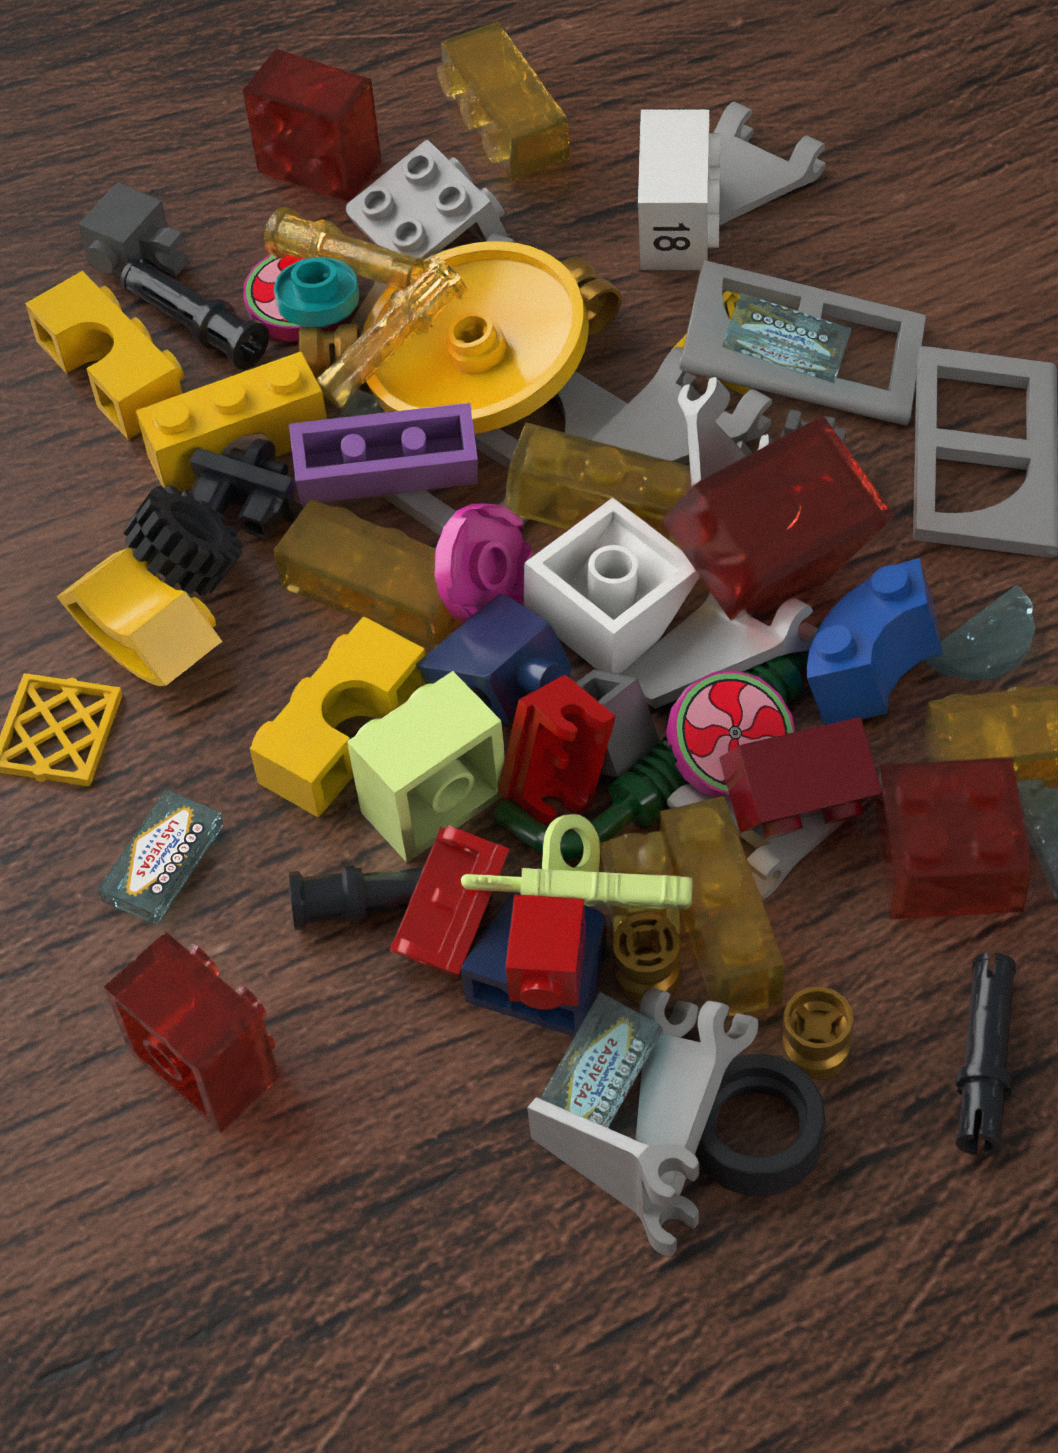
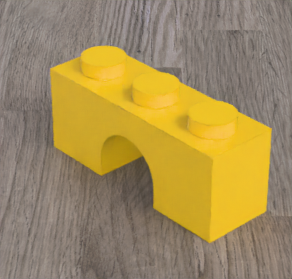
[25,271,184,440]
[136,352,327,492]
[249,616,426,818]

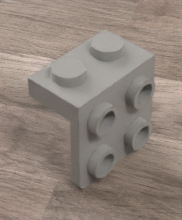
[346,139,509,273]

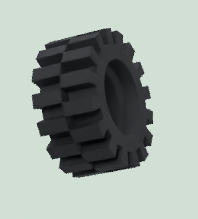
[123,485,243,596]

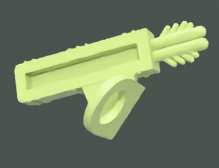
[461,814,693,911]

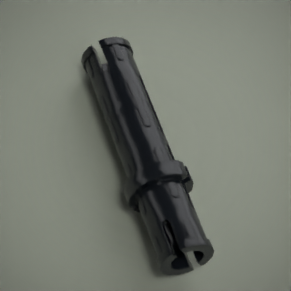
[956,952,1017,1156]

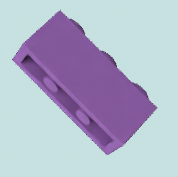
[289,403,478,505]

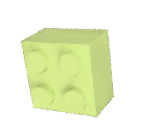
[347,671,505,863]

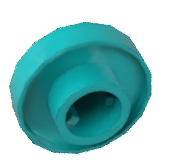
[274,257,360,328]

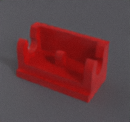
[497,674,616,824]
[390,825,510,979]

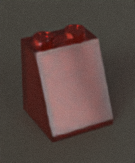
[661,417,895,621]

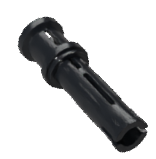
[120,258,269,370]
[289,865,492,931]

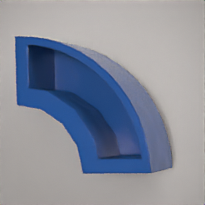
[807,558,943,725]

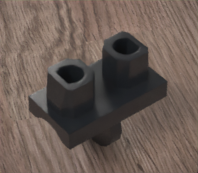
[189,438,303,540]

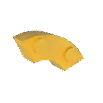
[56,548,222,686]

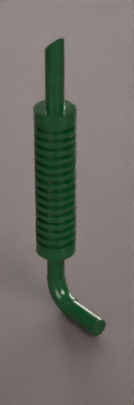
[493,618,825,861]

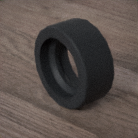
[695,1054,826,1196]

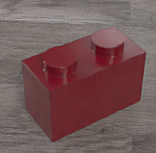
[719,717,882,839]

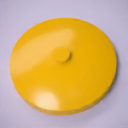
[359,241,589,434]

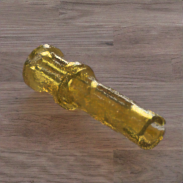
[264,207,427,294]
[316,255,468,408]

